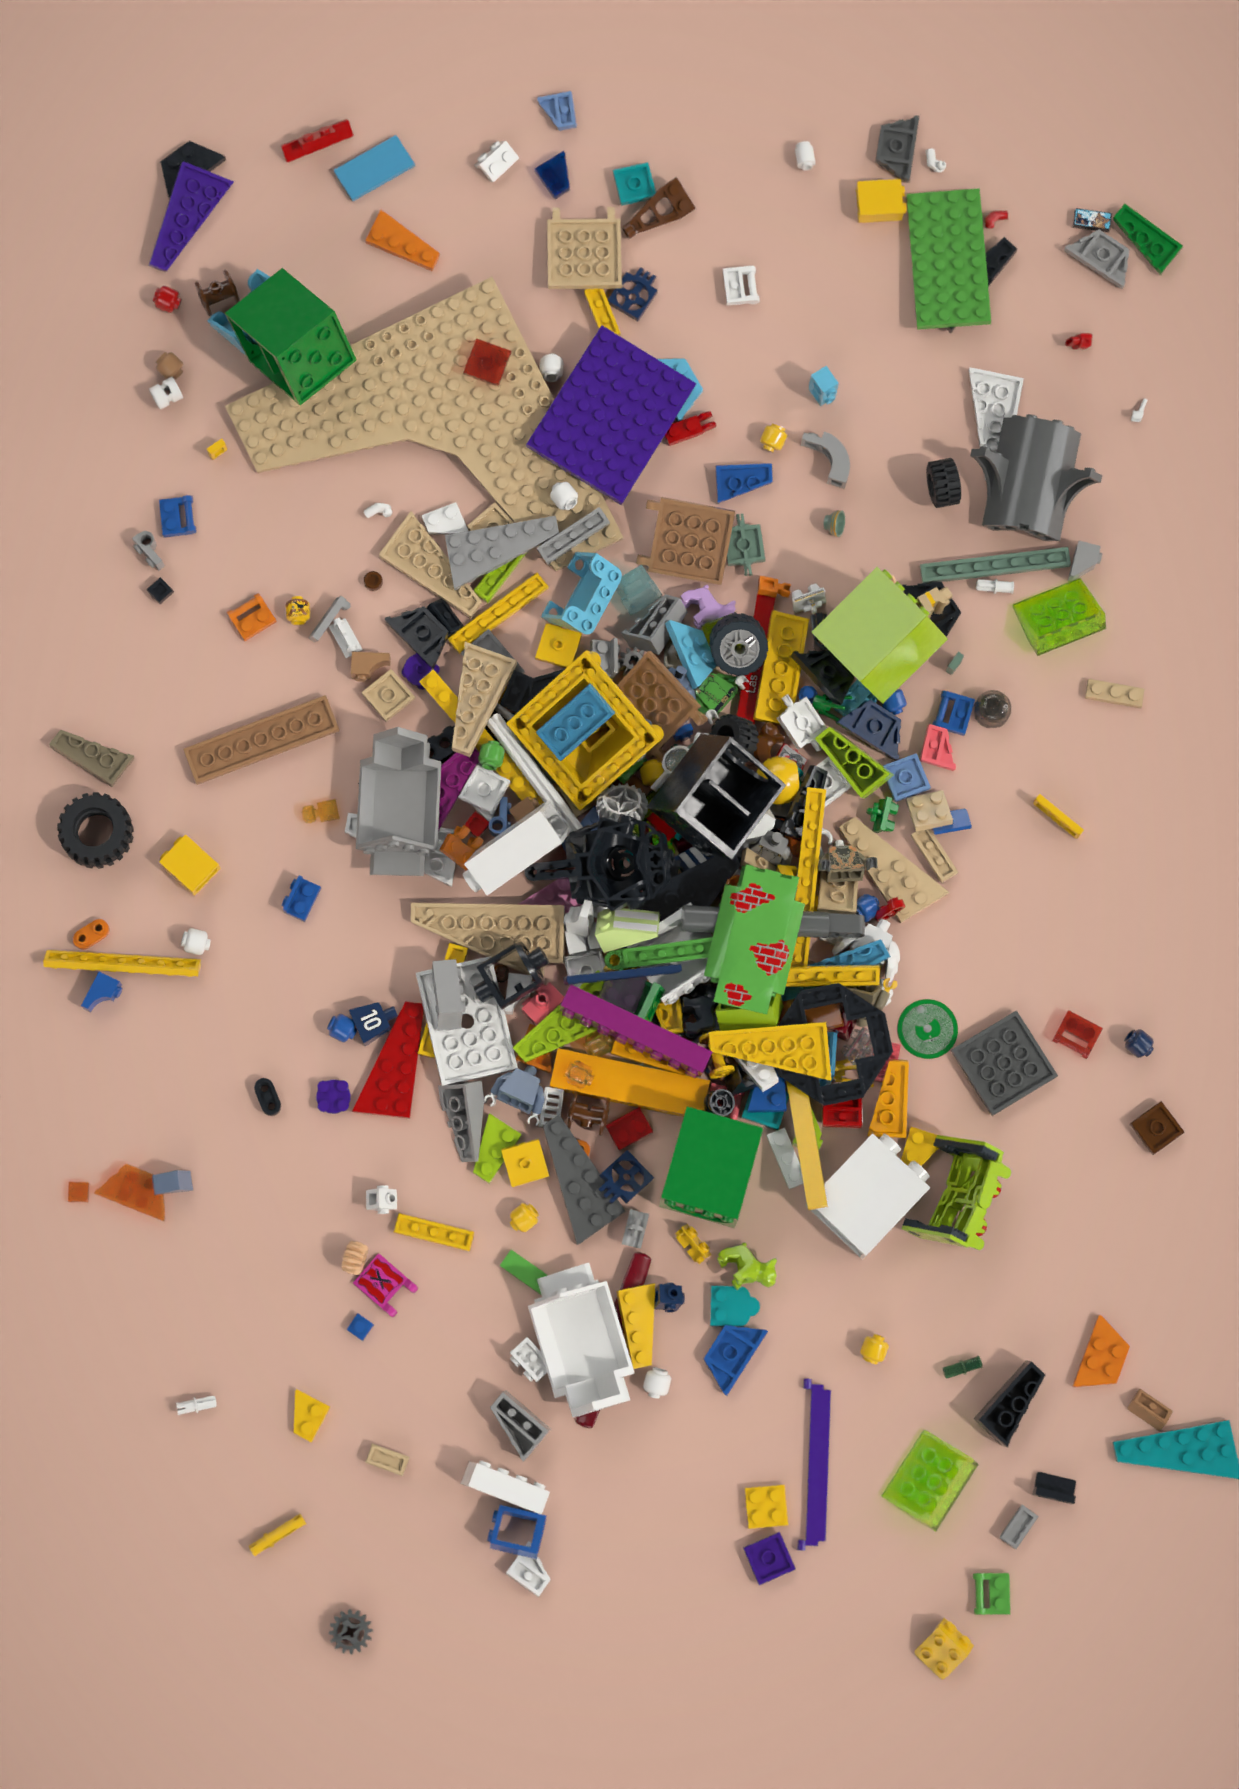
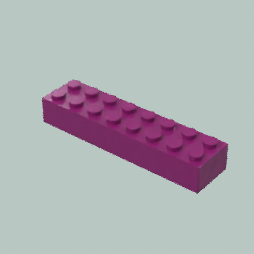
[560,984,712,1078]

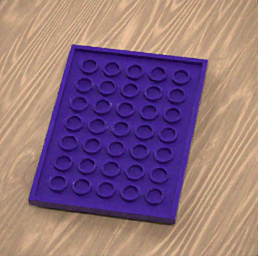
[525,325,697,505]

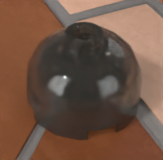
[974,690,1012,728]

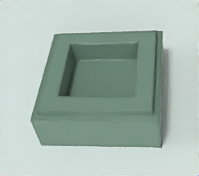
[946,651,964,675]

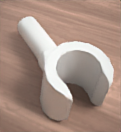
[1131,398,1148,422]

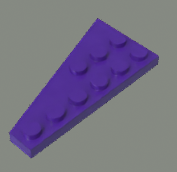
[148,161,234,272]

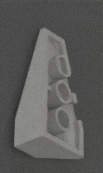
[438,1081,484,1162]

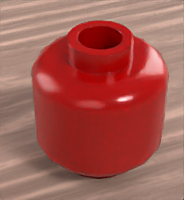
[153,286,182,313]

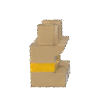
[916,587,953,619]

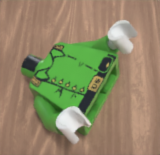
[695,673,749,724]

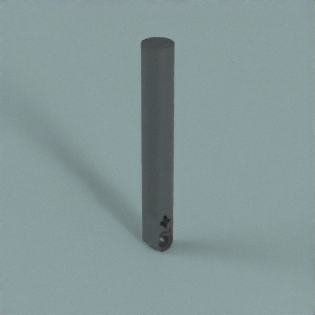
[681,905,865,938]

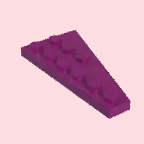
[438,748,479,831]

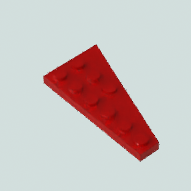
[352,1001,424,1119]

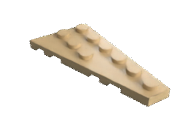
[379,511,482,618]
[838,817,949,923]

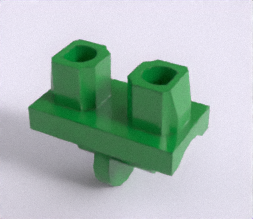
[866,796,899,833]

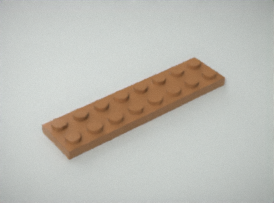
[183,695,340,785]

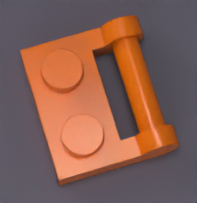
[226,593,277,641]

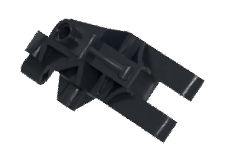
[525,814,675,911]

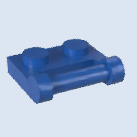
[159,495,197,538]
[932,691,975,736]

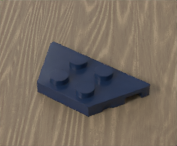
[836,700,901,761]

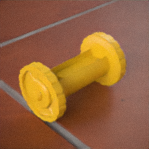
[698,1031,735,1079]

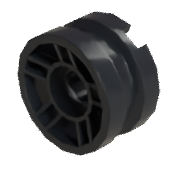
[704,1089,735,1116]

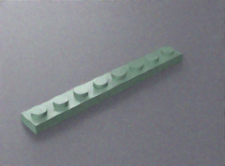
[920,547,1071,584]

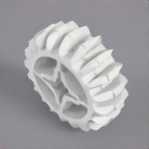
[596,782,648,820]

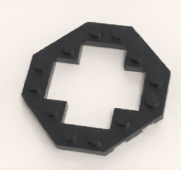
[777,983,893,1106]

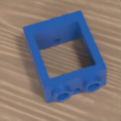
[487,1505,546,1559]

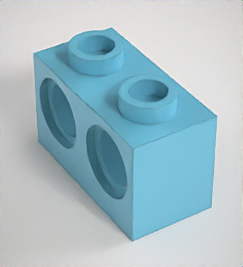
[808,366,839,406]

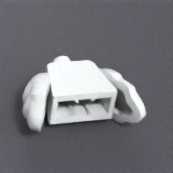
[832,918,900,983]

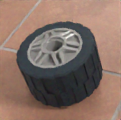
[709,613,768,676]

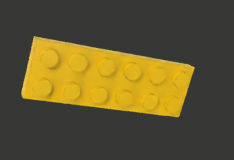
[753,610,809,726]

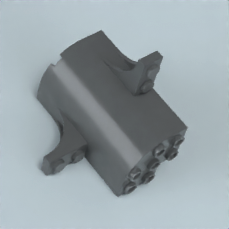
[970,414,1102,541]

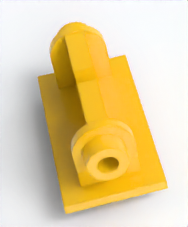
[675,1224,712,1264]

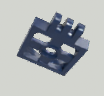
[608,267,658,321]
[598,1150,654,1204]

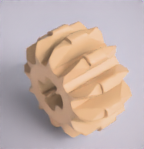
[341,1241,368,1275]

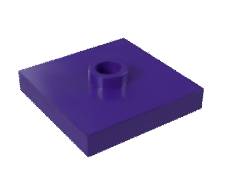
[743,1532,796,1585]

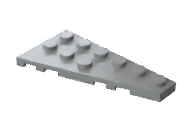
[445,516,559,591]

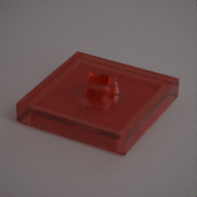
[463,338,512,387]

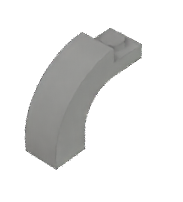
[801,431,850,489]

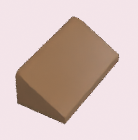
[1127,1389,1173,1431]

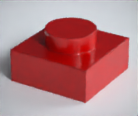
[463,811,489,837]

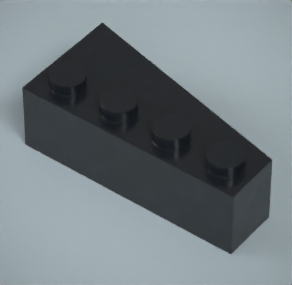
[974,1360,1046,1447]

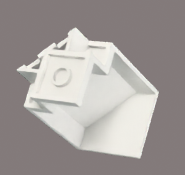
[528,1263,634,1418]

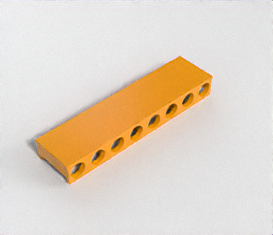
[550,1048,710,1117]

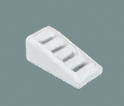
[539,1087,564,1127]

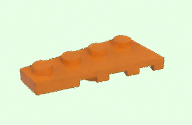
[365,210,440,271]

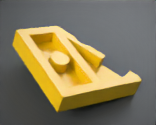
[901,1126,938,1166]

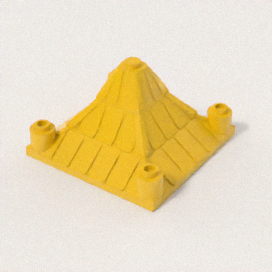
[506,650,664,811]

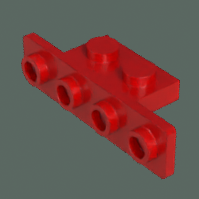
[281,119,354,162]

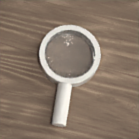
[651,745,689,792]

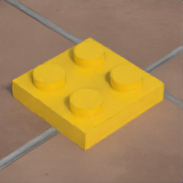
[744,1485,788,1529]

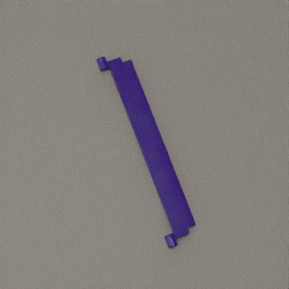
[798,1379,831,1551]

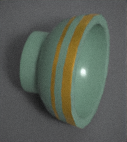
[824,510,845,537]

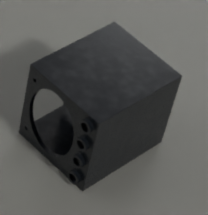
[647,734,786,859]

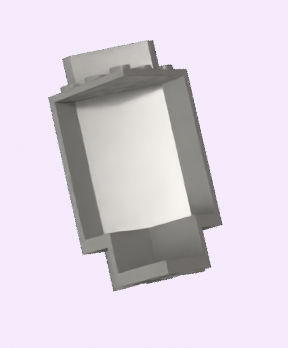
[356,727,441,876]

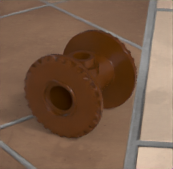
[195,270,240,316]
[567,1091,610,1136]

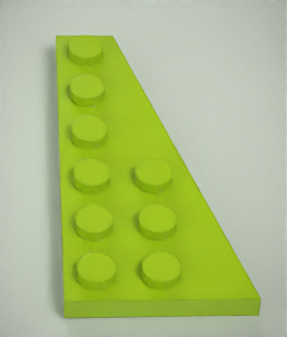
[512,970,612,1063]

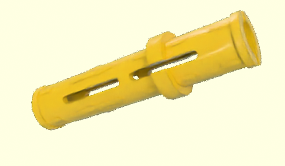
[248,1513,306,1557]

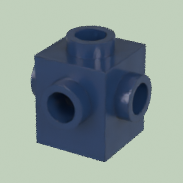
[654,1282,685,1313]

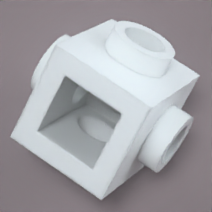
[366,1185,397,1214]

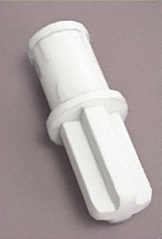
[976,579,1014,594]
[176,1396,217,1415]

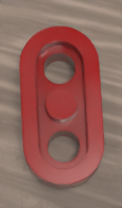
[875,897,906,922]

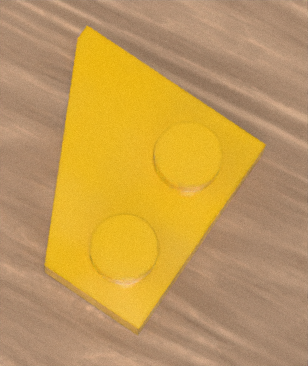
[294,1389,331,1443]

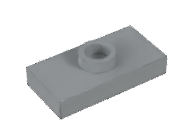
[999,1505,1039,1549]

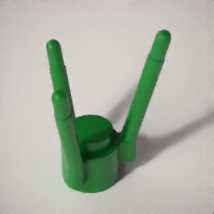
[813,694,852,721]

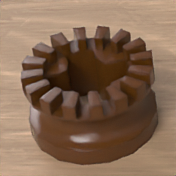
[494,964,510,983]

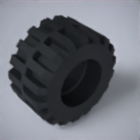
[926,458,961,508]
[709,714,759,763]

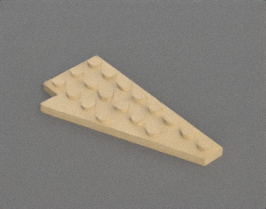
[411,903,565,977]

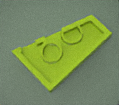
[473,1113,522,1184]

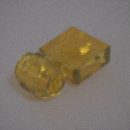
[301,799,340,823]

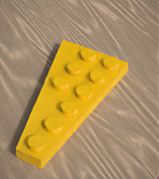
[709,1022,832,1081]

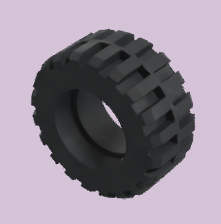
[57,792,134,869]

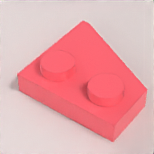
[919,724,956,771]

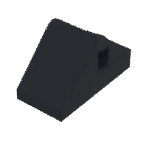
[724,1066,758,1096]

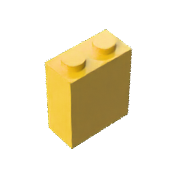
[856,179,906,223]
[159,834,221,896]

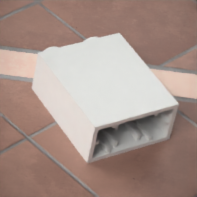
[463,800,571,895]
[805,1133,930,1260]

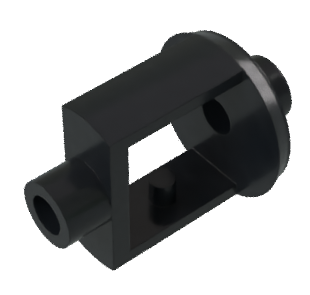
[473,942,550,1009]

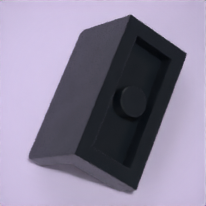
[1033,1472,1076,1504]

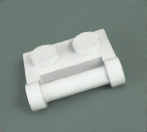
[723,266,760,306]

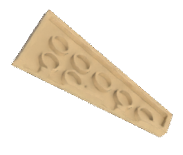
[452,642,517,757]

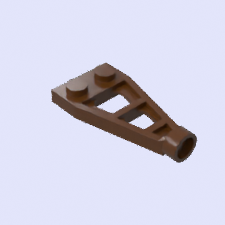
[622,177,696,239]

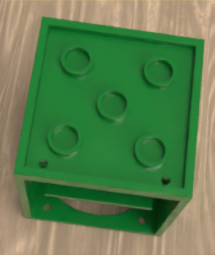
[225,268,357,406]
[659,1106,763,1228]

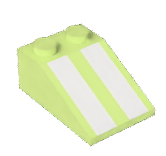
[595,908,660,953]

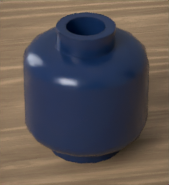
[1124,1029,1154,1058]

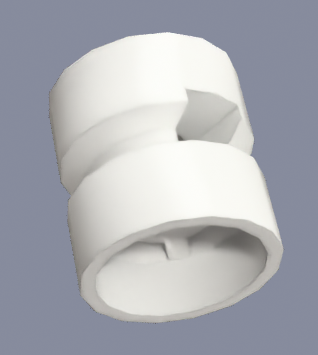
[149,377,183,410]

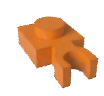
[758,576,791,598]

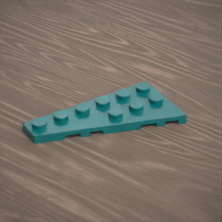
[1112,1420,1239,1479]

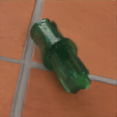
[943,1356,983,1378]

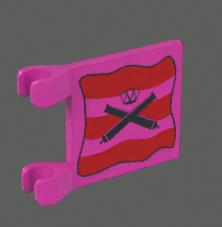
[353,1253,418,1317]

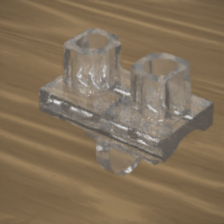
[841,1027,873,1065]

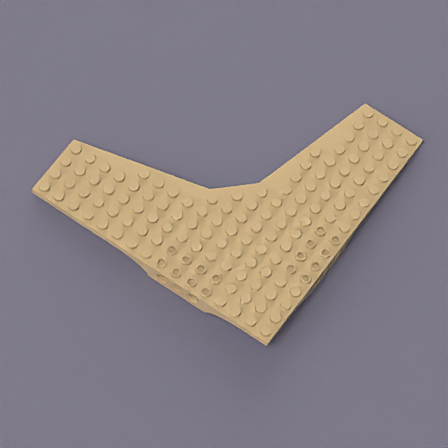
[225,277,623,572]

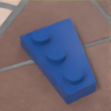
[716,463,773,504]
[747,1067,787,1113]

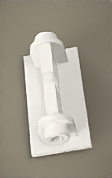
[329,618,363,658]

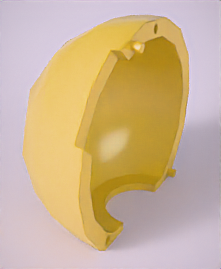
[756,756,799,805]

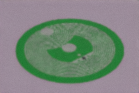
[898,999,958,1059]

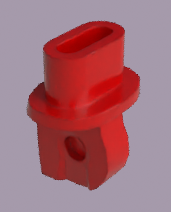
[1065,333,1092,350]

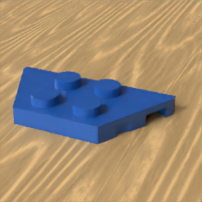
[704,1325,768,1396]

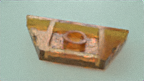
[94,1164,165,1222]

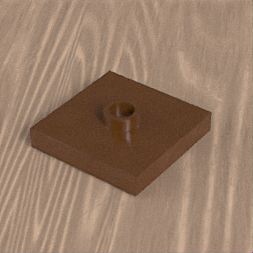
[1130,1101,1185,1155]

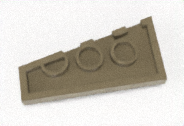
[49,730,135,787]

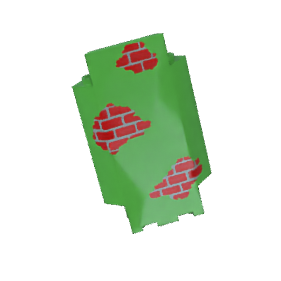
[704,864,805,1015]

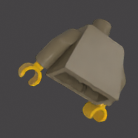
[841,978,897,1027]

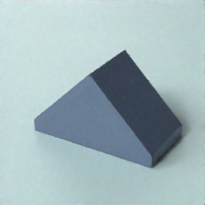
[152,1170,193,1195]

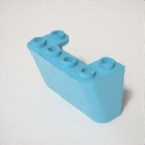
[541,552,622,634]

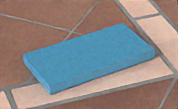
[334,135,415,201]
[536,683,615,761]

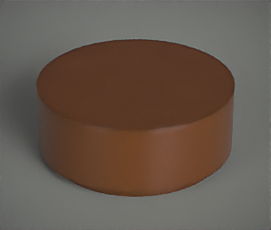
[364,571,383,591]

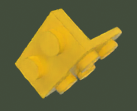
[915,1618,974,1679]

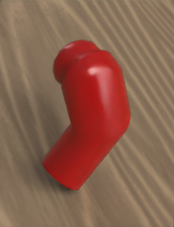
[984,210,1008,229]

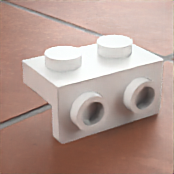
[475,141,519,182]
[509,1337,547,1382]

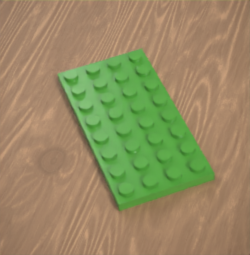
[907,188,991,330]

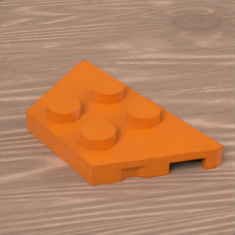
[1072,1315,1130,1387]

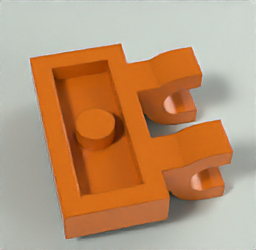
[439,826,484,871]

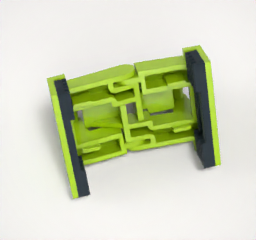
[901,1135,1011,1250]

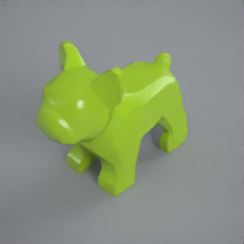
[717,1242,777,1290]

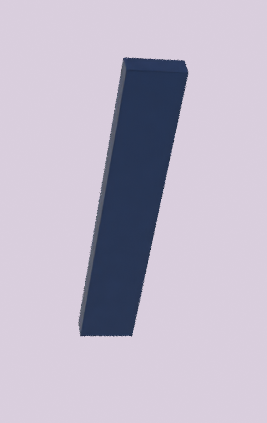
[563,964,682,985]

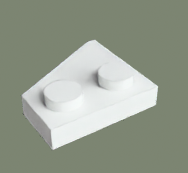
[506,1541,550,1597]

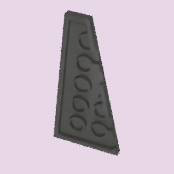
[543,1115,626,1245]

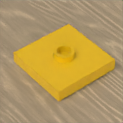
[535,623,582,668]
[501,1138,549,1187]

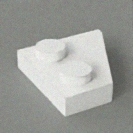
[421,502,468,535]

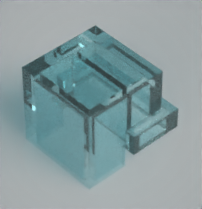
[616,565,663,616]

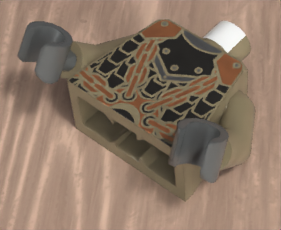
[818,840,878,882]

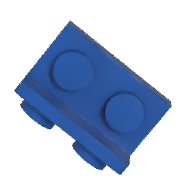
[282,875,321,922]

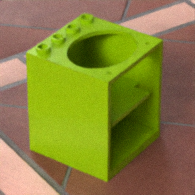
[812,567,948,703]

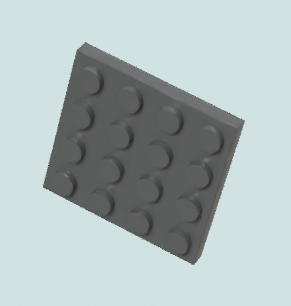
[951,1010,1058,1116]

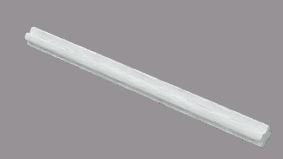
[487,713,614,870]

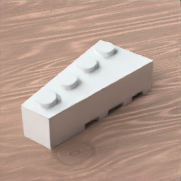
[461,1460,550,1514]

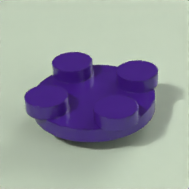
[402,653,440,690]
[316,1080,351,1114]

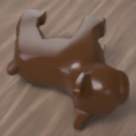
[745,722,785,772]

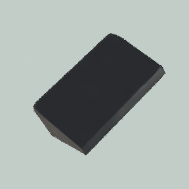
[426,599,464,639]

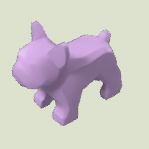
[680,585,736,630]

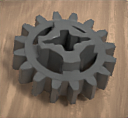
[329,1609,373,1654]

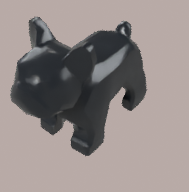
[681,983,718,1039]

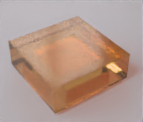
[68,1182,89,1203]

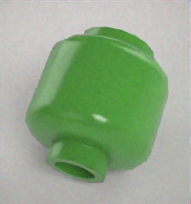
[478,740,505,770]

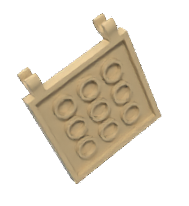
[547,207,622,289]

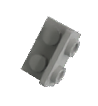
[590,638,620,679]

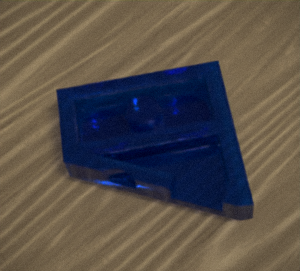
[535,151,570,200]

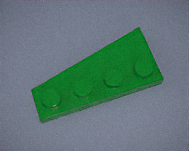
[1113,204,1183,275]

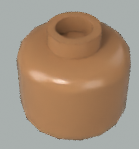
[156,352,183,379]

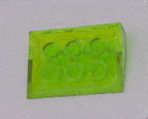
[1012,578,1106,656]
[882,1429,978,1532]

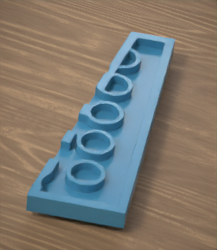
[781,939,891,1001]

